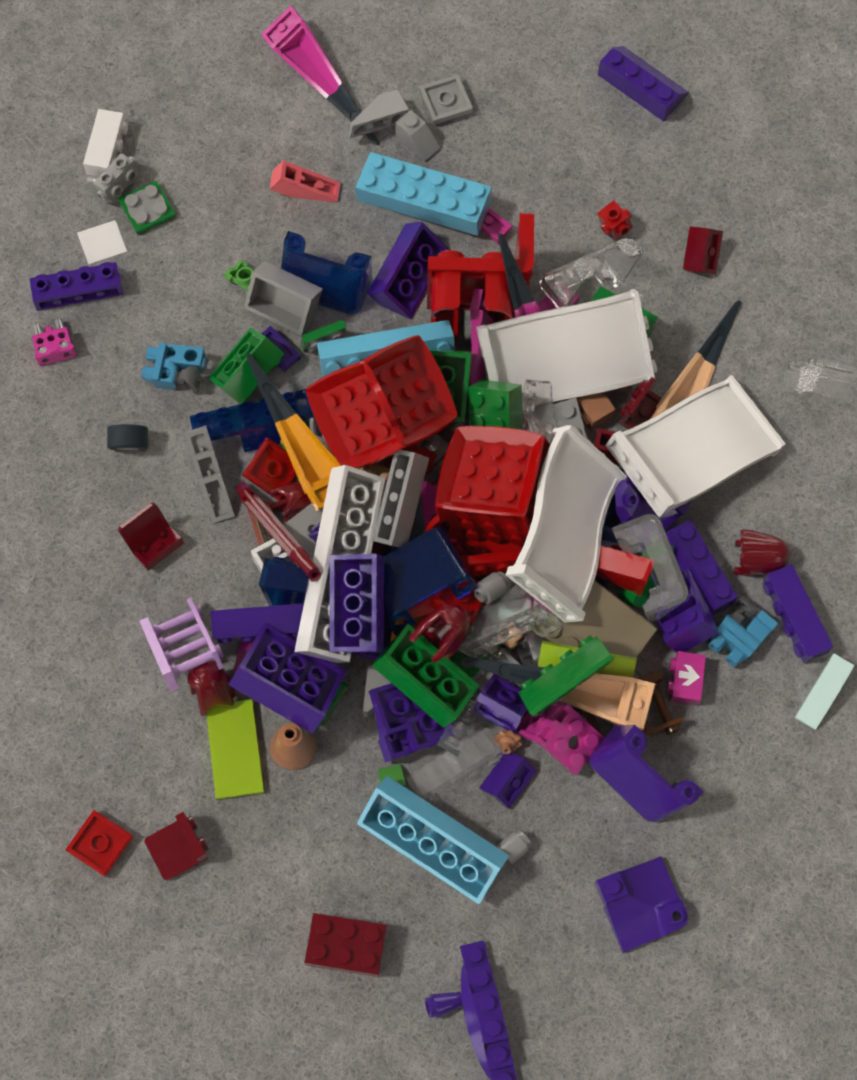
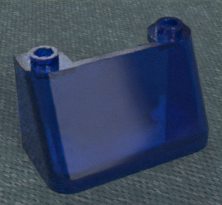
[281,231,373,315]

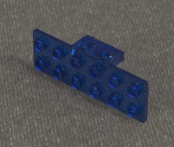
[190,389,314,452]

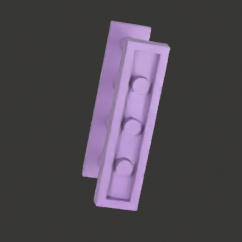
[139,598,224,692]

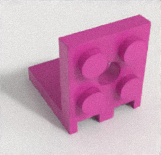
[515,701,604,775]

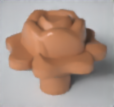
[493,729,522,754]

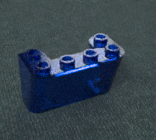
[384,527,478,635]

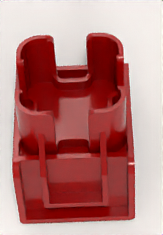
[427,213,534,343]

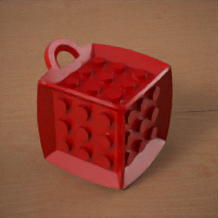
[306,335,458,469]
[425,426,550,553]

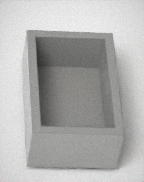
[244,261,323,336]

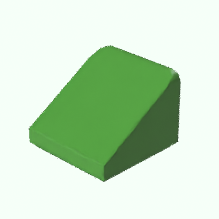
[377,764,406,788]

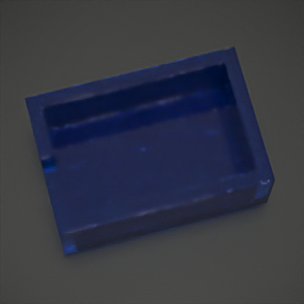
[259,557,309,606]

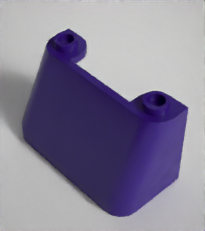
[589,724,704,822]

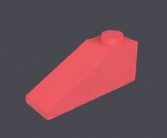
[270,160,341,202]

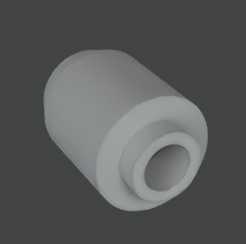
[474,571,510,604]
[496,830,532,866]

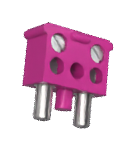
[32,318,77,366]

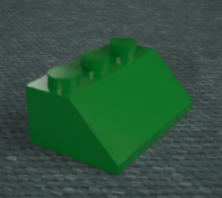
[208,327,284,404]

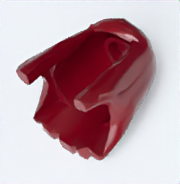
[269,481,312,523]
[734,529,791,575]
[409,604,470,662]
[187,660,236,716]

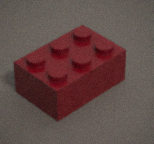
[304,913,387,978]

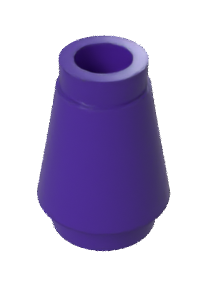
[425,991,463,1019]

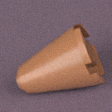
[269,723,317,770]

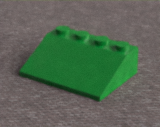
[518,635,614,717]

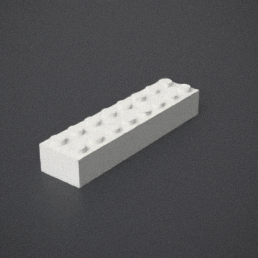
[294,465,385,663]

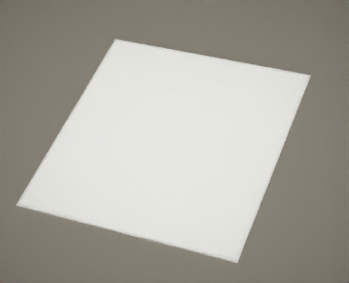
[77,220,127,264]

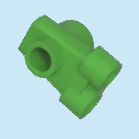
[224,260,253,292]

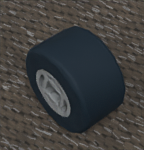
[107,424,148,451]

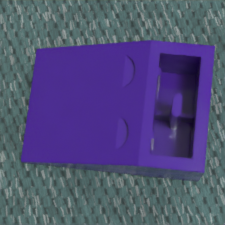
[650,568,719,653]

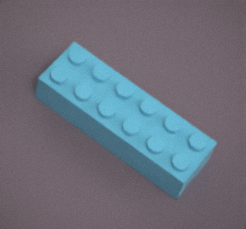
[355,152,492,236]
[317,320,455,378]
[357,776,510,904]

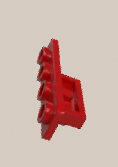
[442,550,521,577]

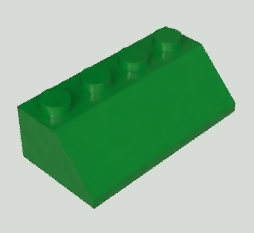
[372,624,480,728]

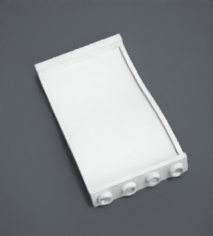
[476,289,657,409]
[605,375,785,518]
[506,425,627,623]

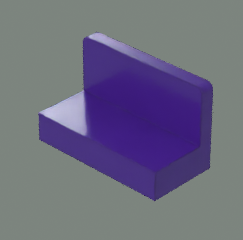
[480,752,536,809]

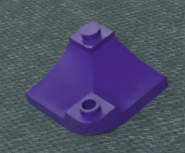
[615,473,694,551]
[368,683,458,763]
[595,856,688,953]

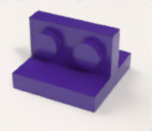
[473,674,528,733]

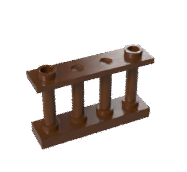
[572,670,684,739]

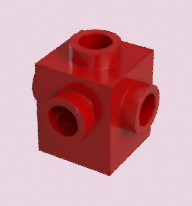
[597,200,633,240]

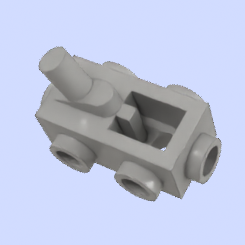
[87,153,140,203]

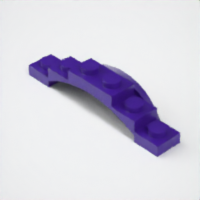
[460,940,517,1080]

